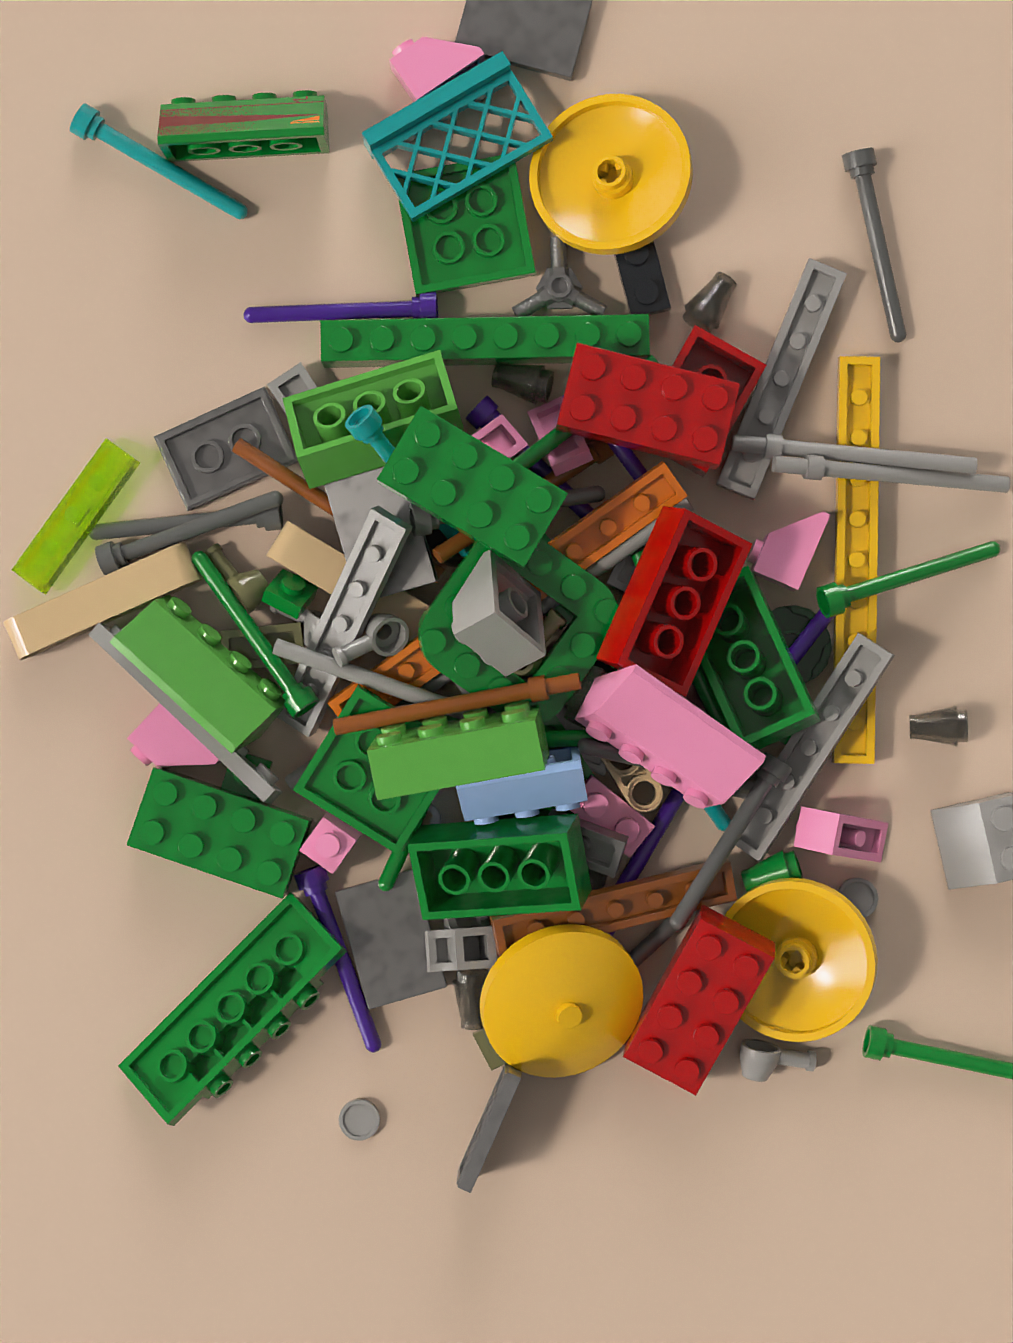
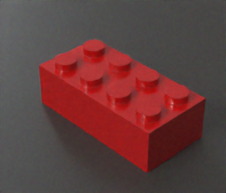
[555,343,740,470]
[596,506,752,697]
[623,904,775,1096]

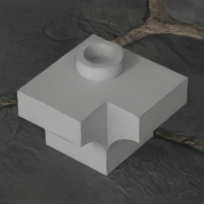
[425,916,497,972]

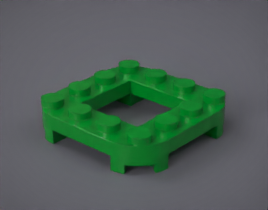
[418,539,619,723]

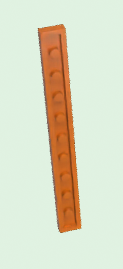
[327,461,688,717]

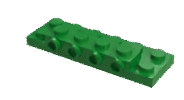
[118,892,347,1126]

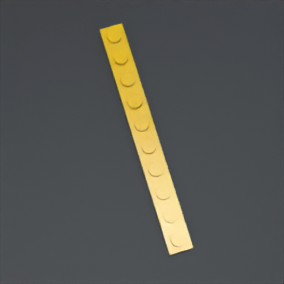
[832,356,880,764]

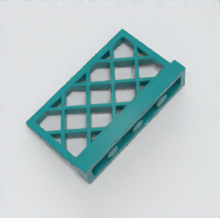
[362,51,553,222]

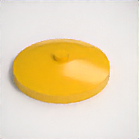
[529,94,693,255]
[725,878,878,1042]
[480,924,643,1078]

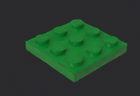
[397,155,536,297]
[293,684,440,855]

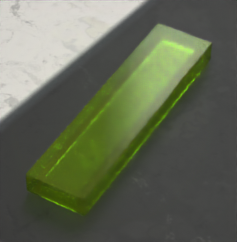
[12,438,140,595]

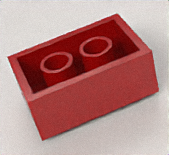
[669,325,767,477]

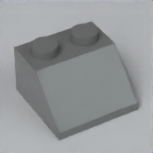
[451,549,546,677]
[930,792,1013,890]

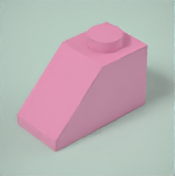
[389,37,485,102]
[747,512,830,592]
[127,703,221,766]
[794,806,888,863]
[299,812,363,874]

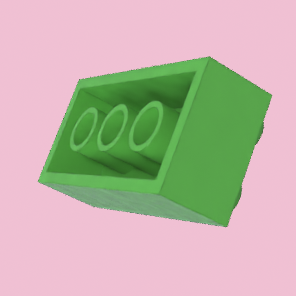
[367,701,549,800]

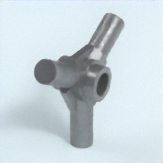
[512,236,608,317]

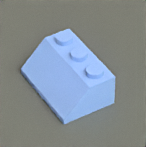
[456,747,588,825]

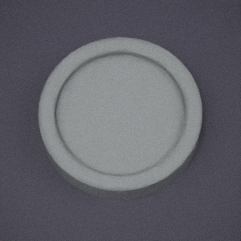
[838,878,878,918]
[339,1099,380,1141]

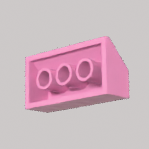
[575,664,766,809]

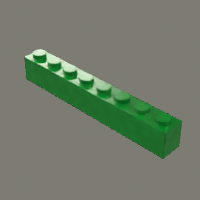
[320,314,650,368]

